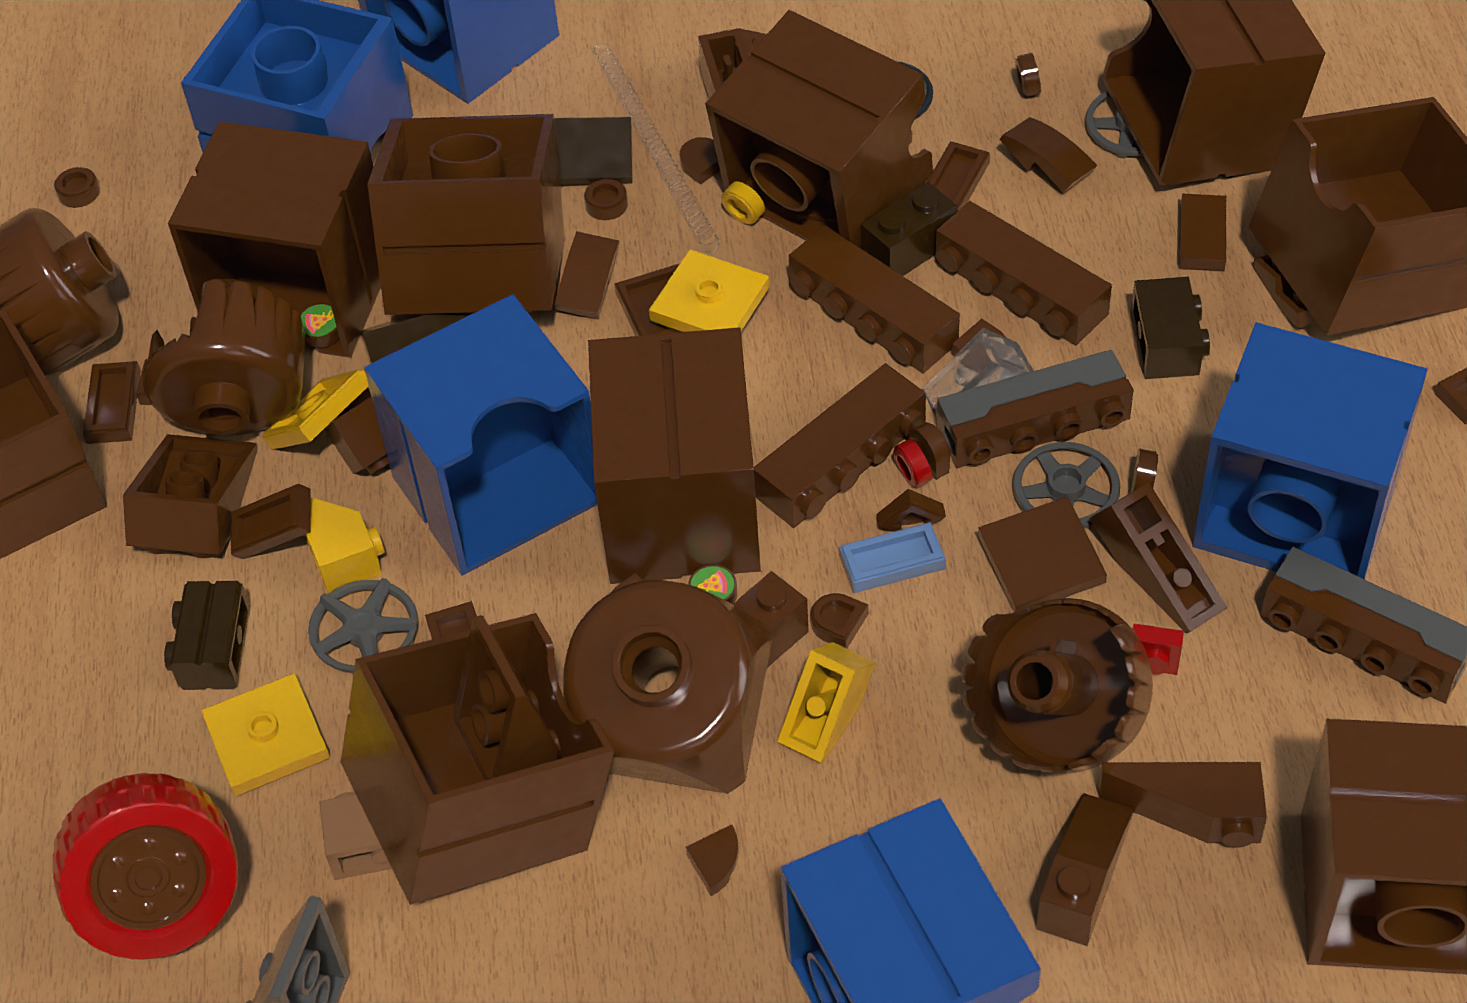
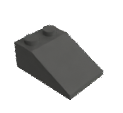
[246,896,350,1003]

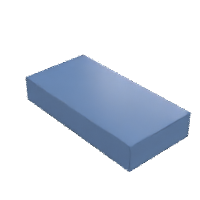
[839,522,946,593]

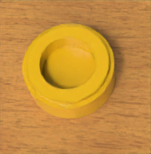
[721,181,765,224]

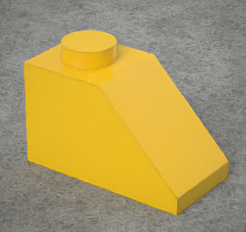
[304,497,385,594]
[777,642,876,763]

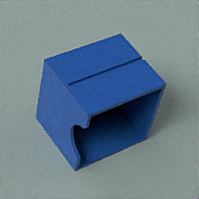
[181,0,413,153]
[358,0,559,104]
[364,294,598,576]
[1193,322,1428,580]
[780,798,1041,1003]

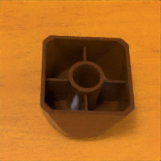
[563,580,772,794]

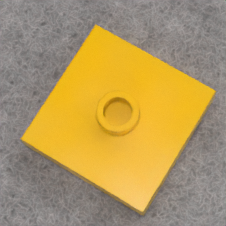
[649,249,770,332]
[262,370,369,450]
[201,673,330,797]

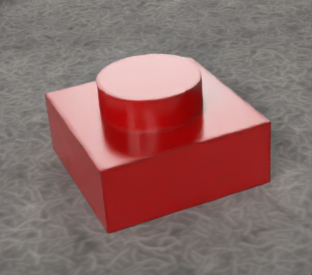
[1133,623,1184,675]

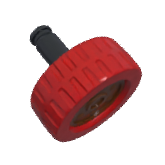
[53,773,239,960]

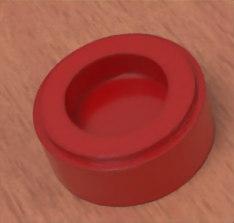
[893,438,933,488]

